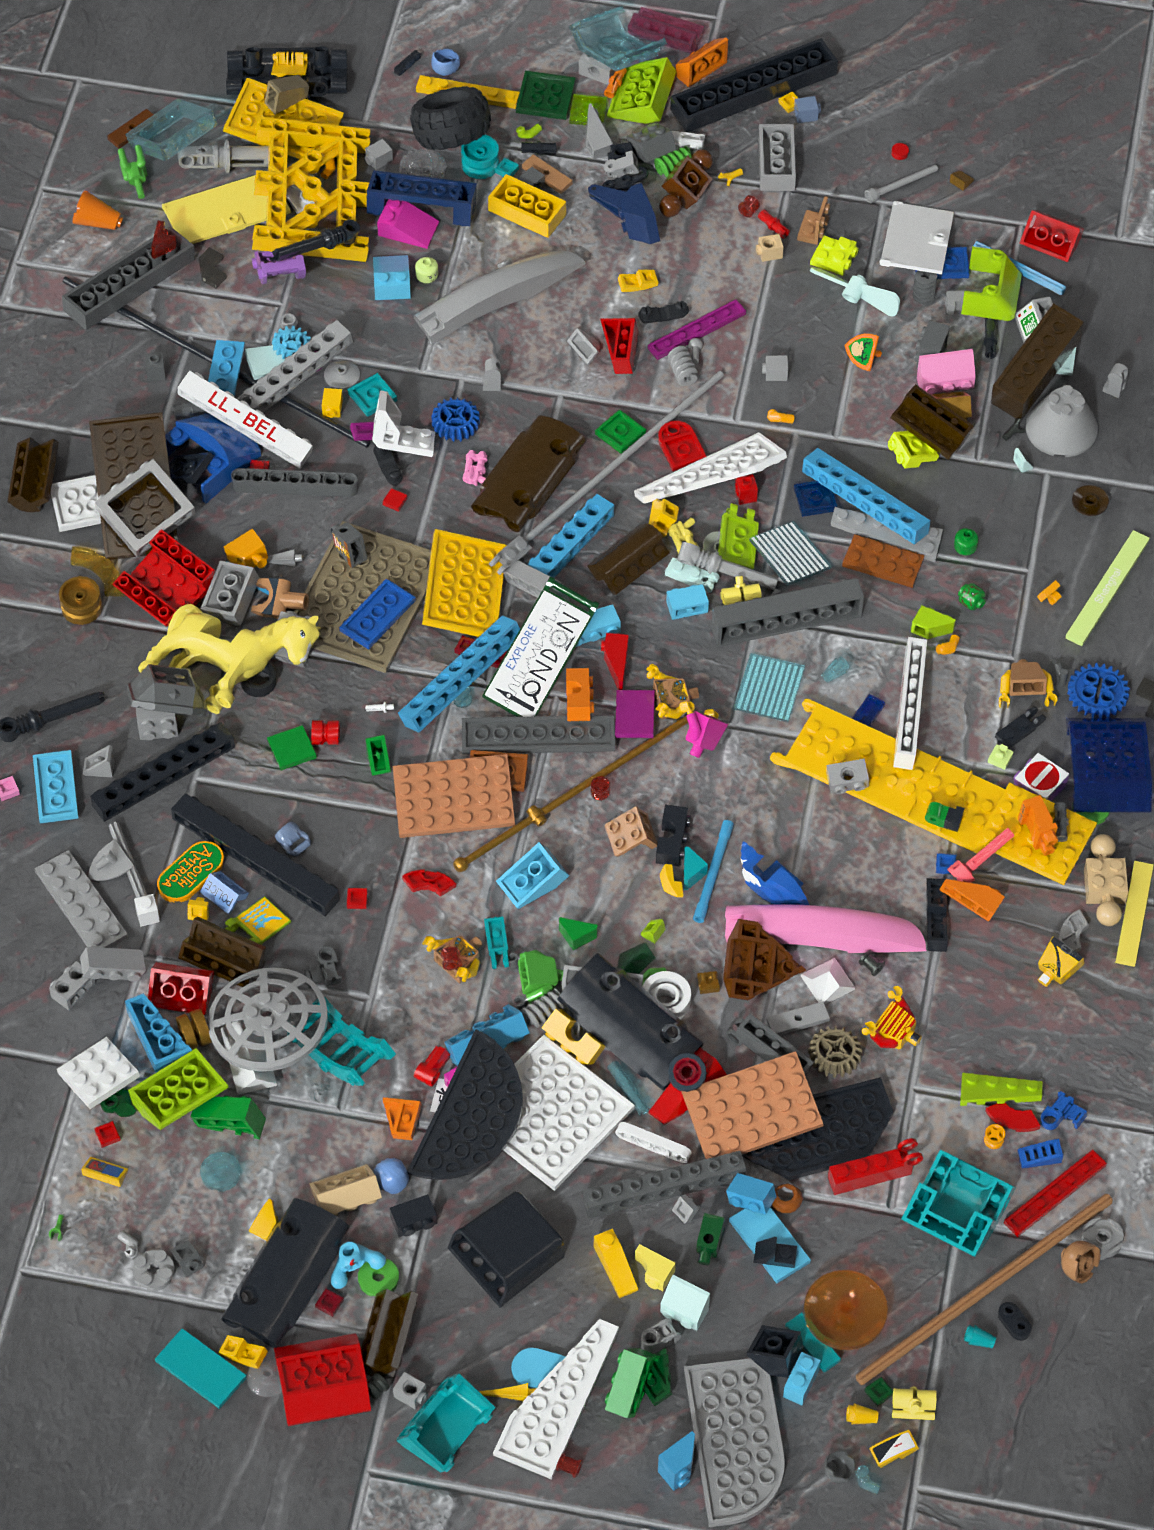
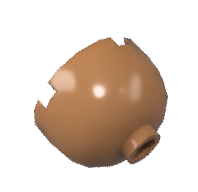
[1061,1241,1101,1284]

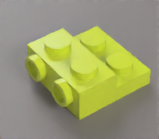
[810,235,859,276]
[888,431,939,468]

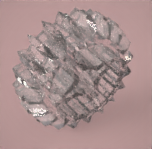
[399,147,446,179]

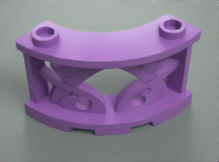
[252,251,306,285]

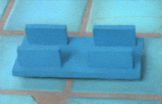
[208,340,245,396]

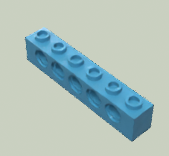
[528,494,614,577]

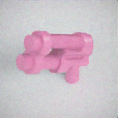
[463,450,488,486]

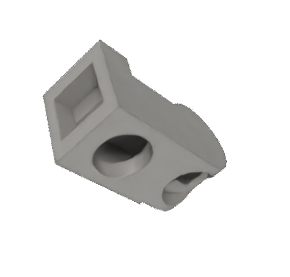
[604,151,639,180]
[945,291,973,315]
[483,358,501,391]
[1103,363,1128,398]

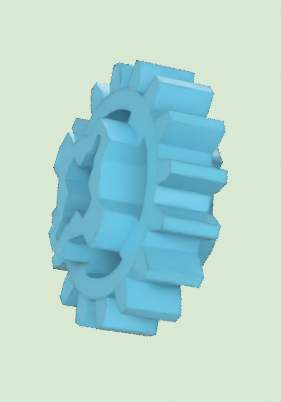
[272,326,311,359]

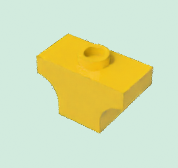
[649,499,679,538]

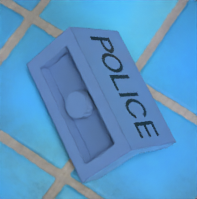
[200,871,249,914]

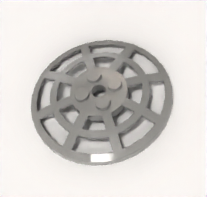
[208,968,328,1072]

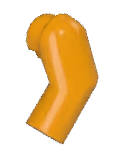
[320,158,336,179]
[767,409,794,424]

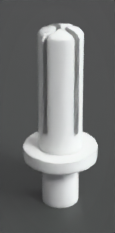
[365,702,394,713]

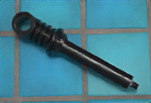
[270,220,360,263]
[0,692,105,742]

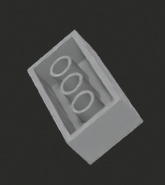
[758,124,796,191]

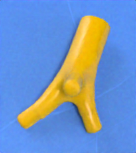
[718,168,743,186]

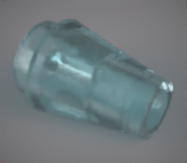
[821,656,850,683]

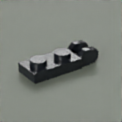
[995,706,1046,749]

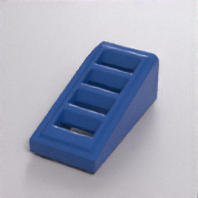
[1017,1139,1063,1169]

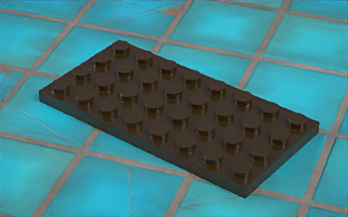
[89,412,178,561]

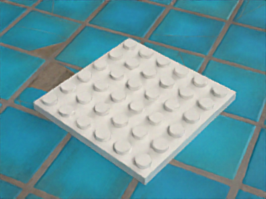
[503,1035,635,1191]

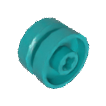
[461,135,499,179]

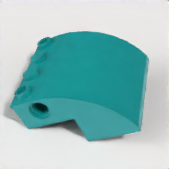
[901,1150,1016,1257]

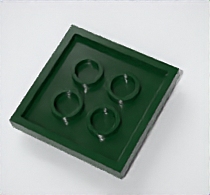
[516,70,576,120]

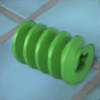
[654,146,692,178]

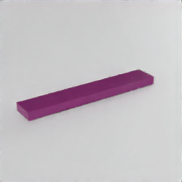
[648,299,746,360]

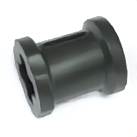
[859,950,885,976]

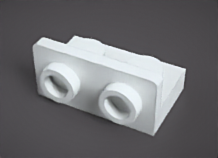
[672,131,705,154]

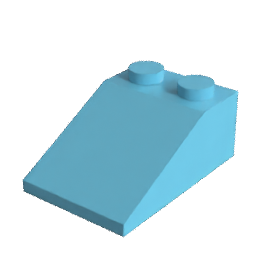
[373,255,411,300]
[496,842,569,909]

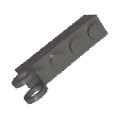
[725,1014,813,1076]

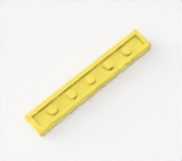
[1115,861,1154,967]

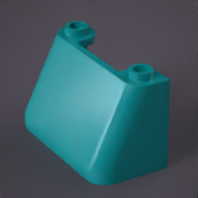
[396,1373,496,1473]

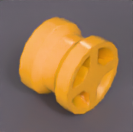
[984,1124,1005,1149]

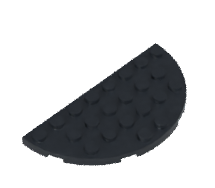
[407,1029,523,1180]

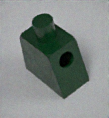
[696,1213,725,1266]

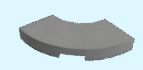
[1059,909,1089,952]

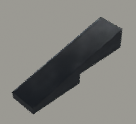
[926,878,948,952]

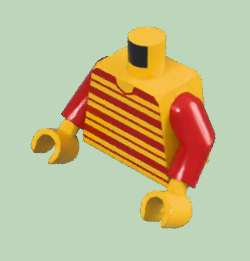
[862,986,922,1049]

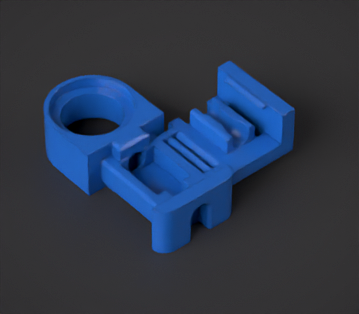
[1041,1091,1087,1130]

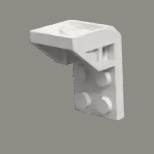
[372,391,435,457]

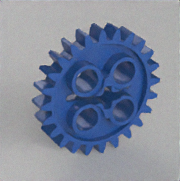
[1067,663,1130,719]

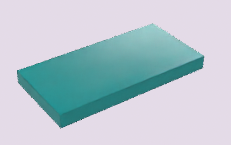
[155,1329,247,1409]

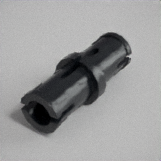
[521,141,556,155]

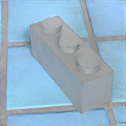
[80,947,146,981]

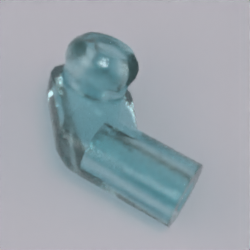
[855,1465,881,1494]

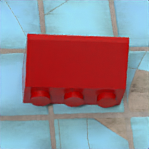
[1019,210,1084,262]
[148,962,214,1015]

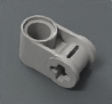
[640,1318,681,1354]

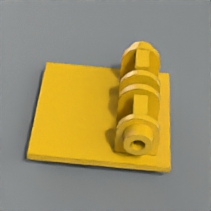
[271,52,308,77]

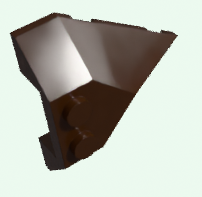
[723,919,806,1001]

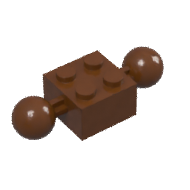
[659,149,713,217]

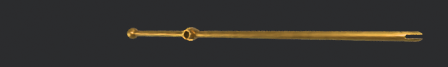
[453,711,694,872]

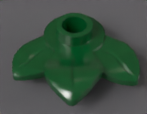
[100,1088,136,1117]

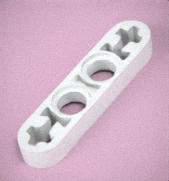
[615,1122,692,1163]

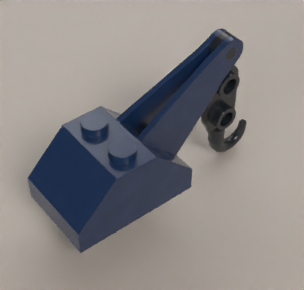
[588,166,660,244]

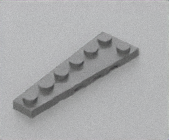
[831,507,943,562]

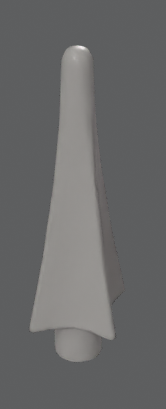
[267,549,303,567]

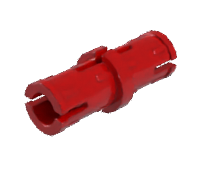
[758,209,790,239]

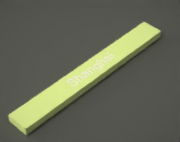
[1066,530,1150,646]

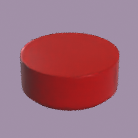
[891,143,909,160]

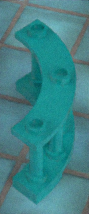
[284,997,396,1086]

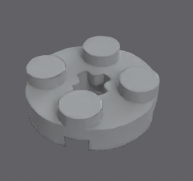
[1082,1218,1124,1260]
[133,1250,175,1291]

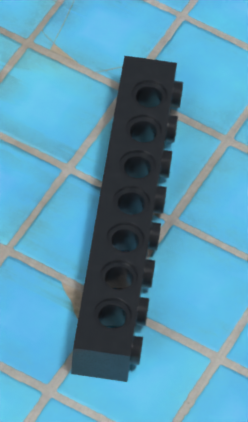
[90,722,235,822]

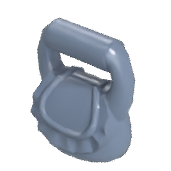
[275,822,311,856]

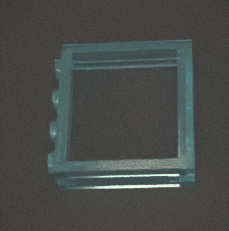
[125,99,218,161]

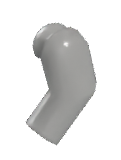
[118,1230,139,1258]

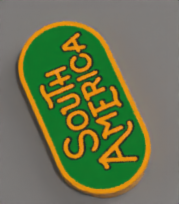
[157,841,224,903]

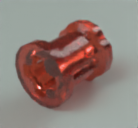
[556,1453,583,1478]

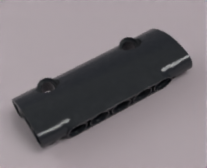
[226,46,347,97]
[557,953,704,1091]
[221,1198,349,1348]

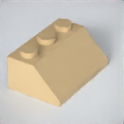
[309,1164,382,1216]

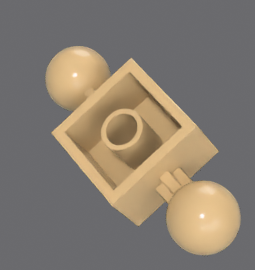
[1084,834,1128,926]

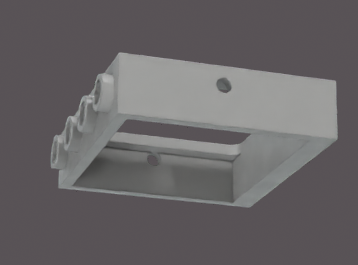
[95,459,196,558]

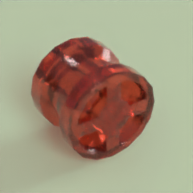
[738,195,760,218]
[591,776,610,801]
[440,947,462,970]

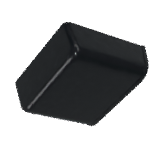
[447,1191,565,1308]

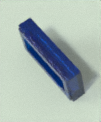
[851,694,886,727]

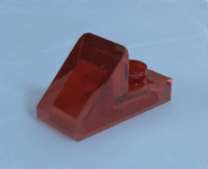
[151,220,176,259]

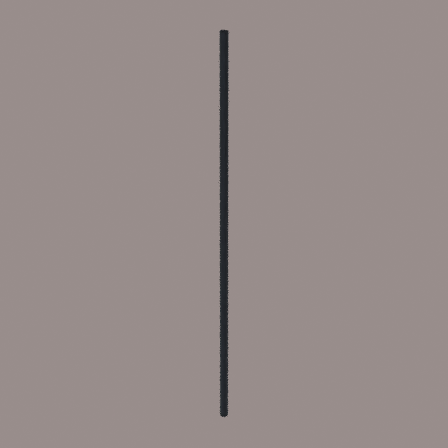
[62,276,370,448]

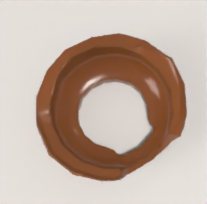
[771,1183,803,1213]

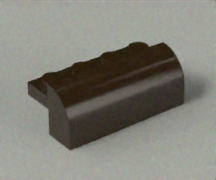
[890,384,974,460]
[7,437,59,512]
[587,523,670,595]
[178,916,266,987]
[361,1289,418,1379]

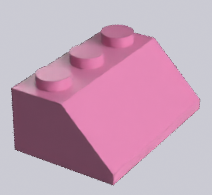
[917,349,975,395]

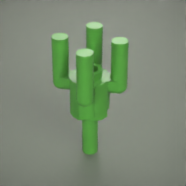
[118,145,148,199]

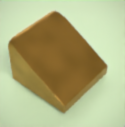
[950,171,974,191]

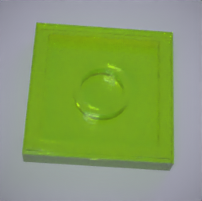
[569,94,607,125]

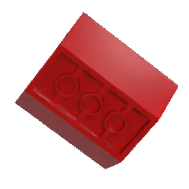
[112,529,215,627]
[274,1333,371,1426]

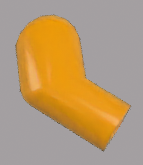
[936,635,960,655]

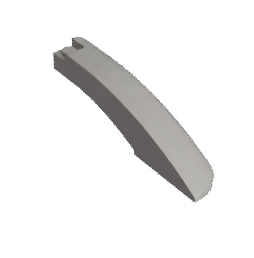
[414,250,586,344]

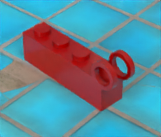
[828,1138,923,1195]

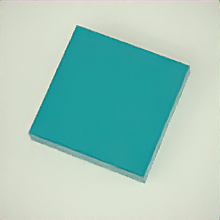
[347,373,398,417]

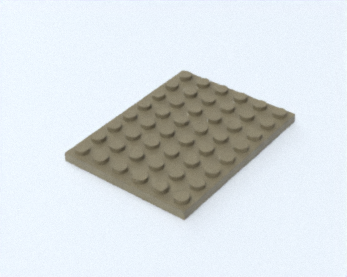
[294,521,431,673]

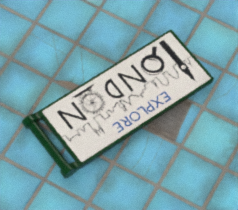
[482,576,600,717]

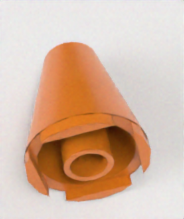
[72,190,123,230]

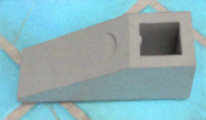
[586,103,614,160]

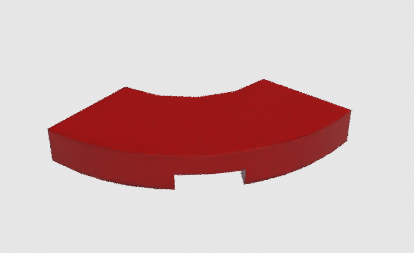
[402,869,456,897]
[985,1103,1040,1132]

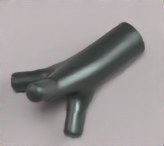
[1002,418,1025,441]

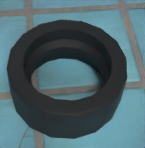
[241,663,276,697]

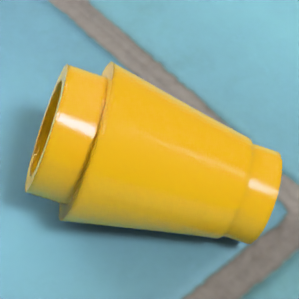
[846,1403,878,1425]

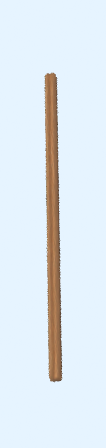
[856,1194,1113,1385]

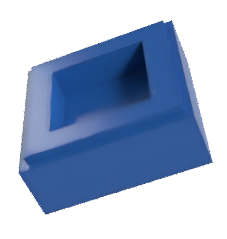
[936,853,956,875]

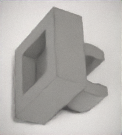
[672,1194,700,1224]

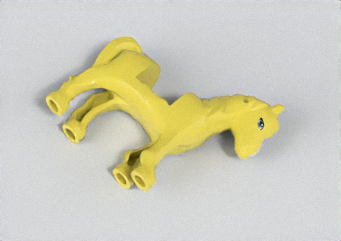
[138,604,321,714]

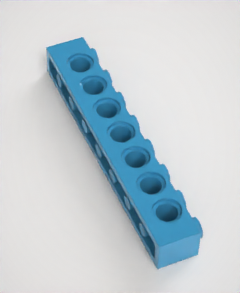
[802,448,930,545]
[398,616,520,732]

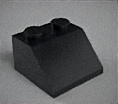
[747,1325,804,1378]

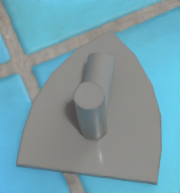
[88,839,134,881]

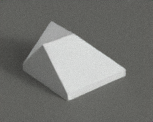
[801,958,855,1005]

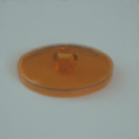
[804,1270,888,1350]

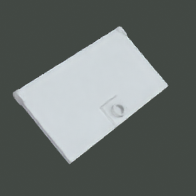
[880,201,954,274]

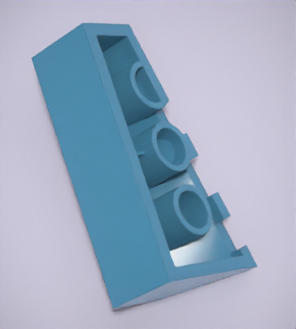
[125,993,192,1073]
[444,1004,529,1066]

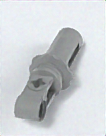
[177,140,269,173]

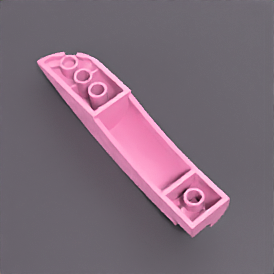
[725,904,926,953]

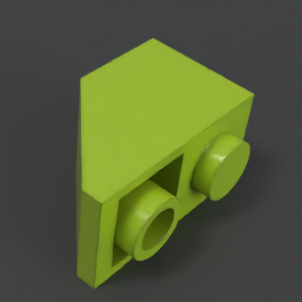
[911,605,956,639]

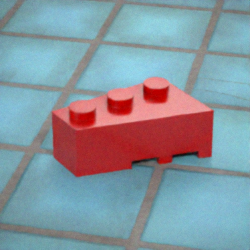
[600,318,638,374]

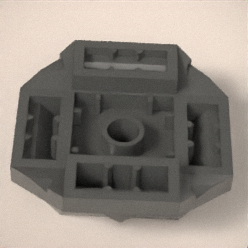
[126,664,208,716]

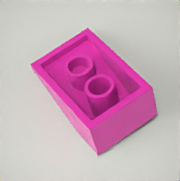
[377,199,439,249]

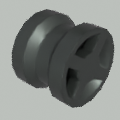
[367,1373,390,1400]

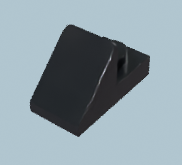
[753,1237,797,1268]

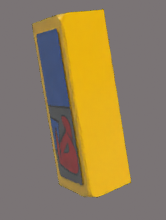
[81,1157,128,1187]

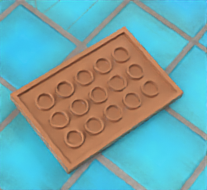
[393,754,515,838]
[681,1051,823,1159]

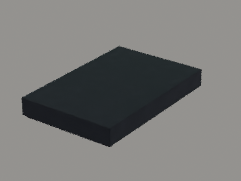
[169,452,214,485]

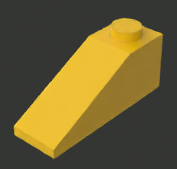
[594,1228,638,1298]

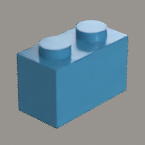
[726,1173,776,1215]

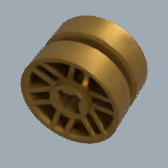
[176,1009,212,1050]

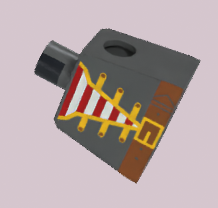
[331,523,367,568]

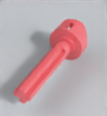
[947,828,1015,883]

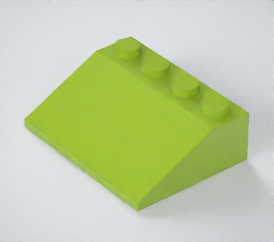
[607,57,676,124]
[128,1048,229,1130]

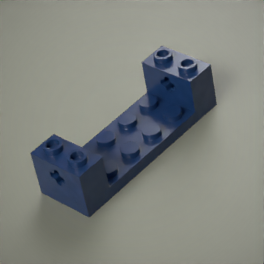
[367,170,477,227]

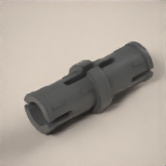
[1053,802,1069,842]

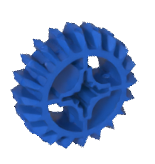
[431,397,480,443]

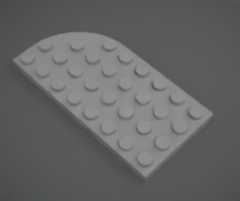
[684,1358,785,1527]

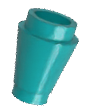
[964,1325,996,1348]

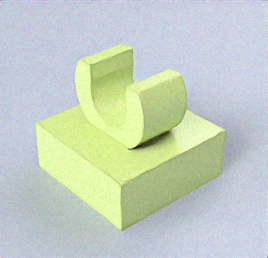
[988,744,1014,770]

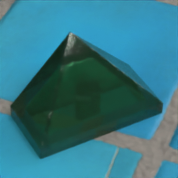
[617,942,656,974]

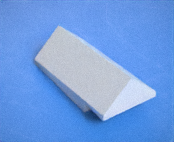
[220,1020,277,1095]

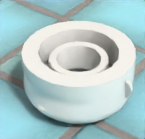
[642,971,691,1019]

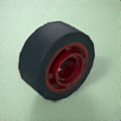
[668,1053,707,1092]

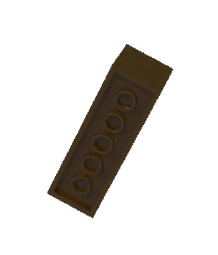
[991,303,1084,421]

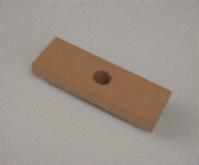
[522,154,573,194]

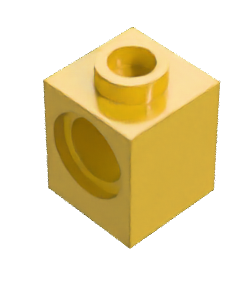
[322,388,343,418]

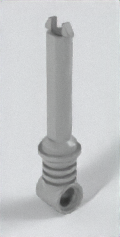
[677,542,784,594]

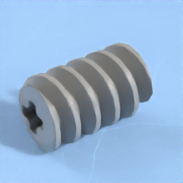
[667,346,698,386]
[521,988,566,1028]

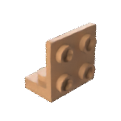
[797,196,830,245]
[605,807,658,857]

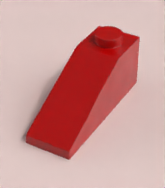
[601,633,629,690]

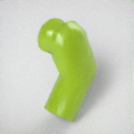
[516,124,542,139]

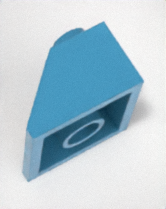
[658,1431,695,1491]

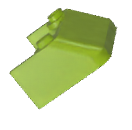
[961,246,1022,321]

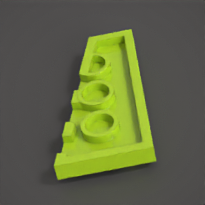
[960,1073,1043,1106]

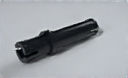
[983,318,998,359]

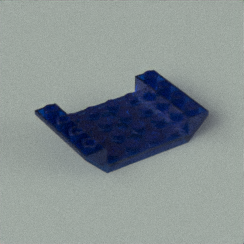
[1066,718,1152,812]

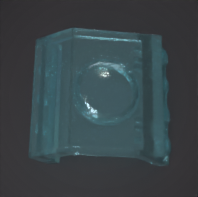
[569,6,667,71]

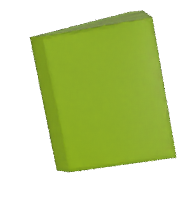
[640,919,666,944]

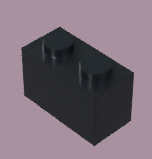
[389,1194,437,1237]

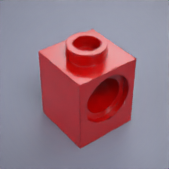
[735,474,758,505]

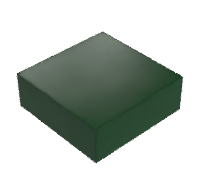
[864,1377,893,1407]

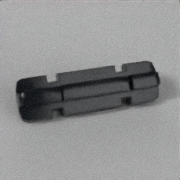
[394,50,421,76]

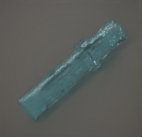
[607,1061,650,1116]

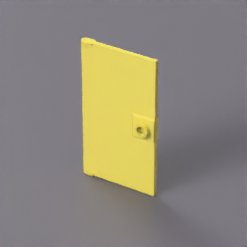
[162,175,291,244]

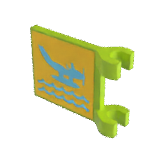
[225,896,291,945]

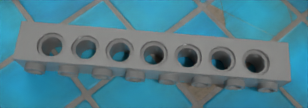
[236,320,353,413]

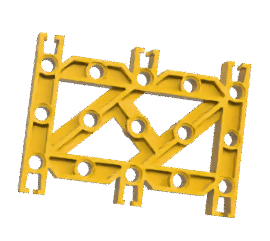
[252,116,370,262]

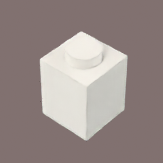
[134,894,160,927]

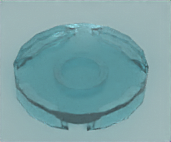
[200,1152,241,1192]

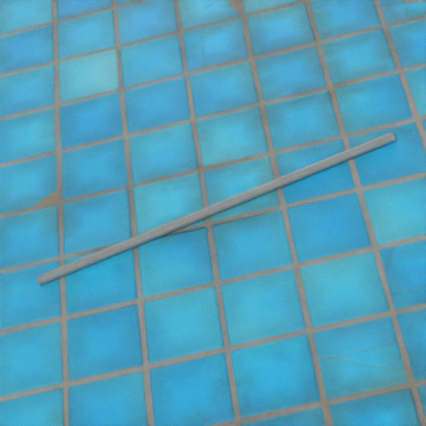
[523,371,724,543]

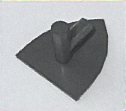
[1046,659,1075,697]

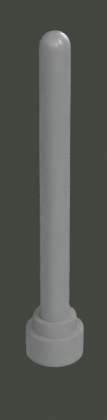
[864,165,939,203]

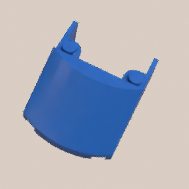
[165,413,261,504]

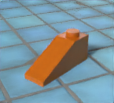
[939,879,1005,922]

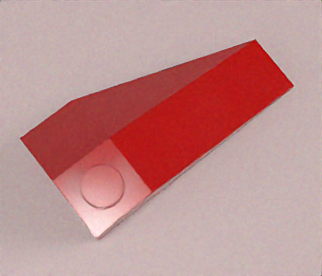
[649,1047,727,1125]

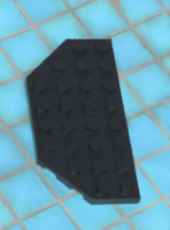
[742,1077,894,1180]

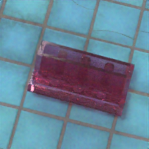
[628,7,704,54]

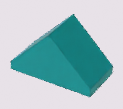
[684,847,708,890]

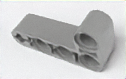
[503,560,570,602]

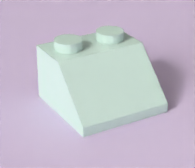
[660,1275,710,1331]

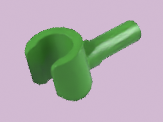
[49,1214,64,1241]

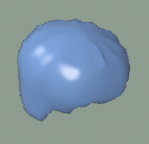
[431,49,460,76]
[373,1158,409,1194]

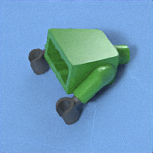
[508,950,564,1010]

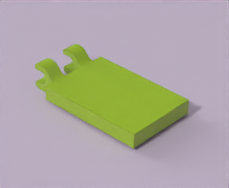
[718,503,759,569]

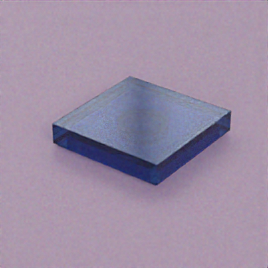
[793,481,838,517]

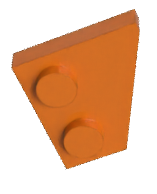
[383,1097,422,1140]

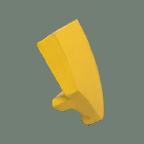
[660,864,683,897]
[249,1199,279,1240]

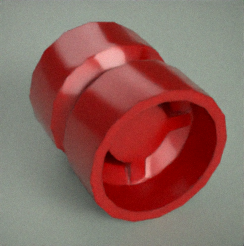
[311,720,340,745]

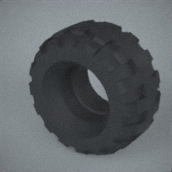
[410,86,491,150]

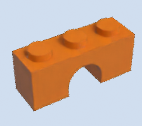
[566,668,594,721]

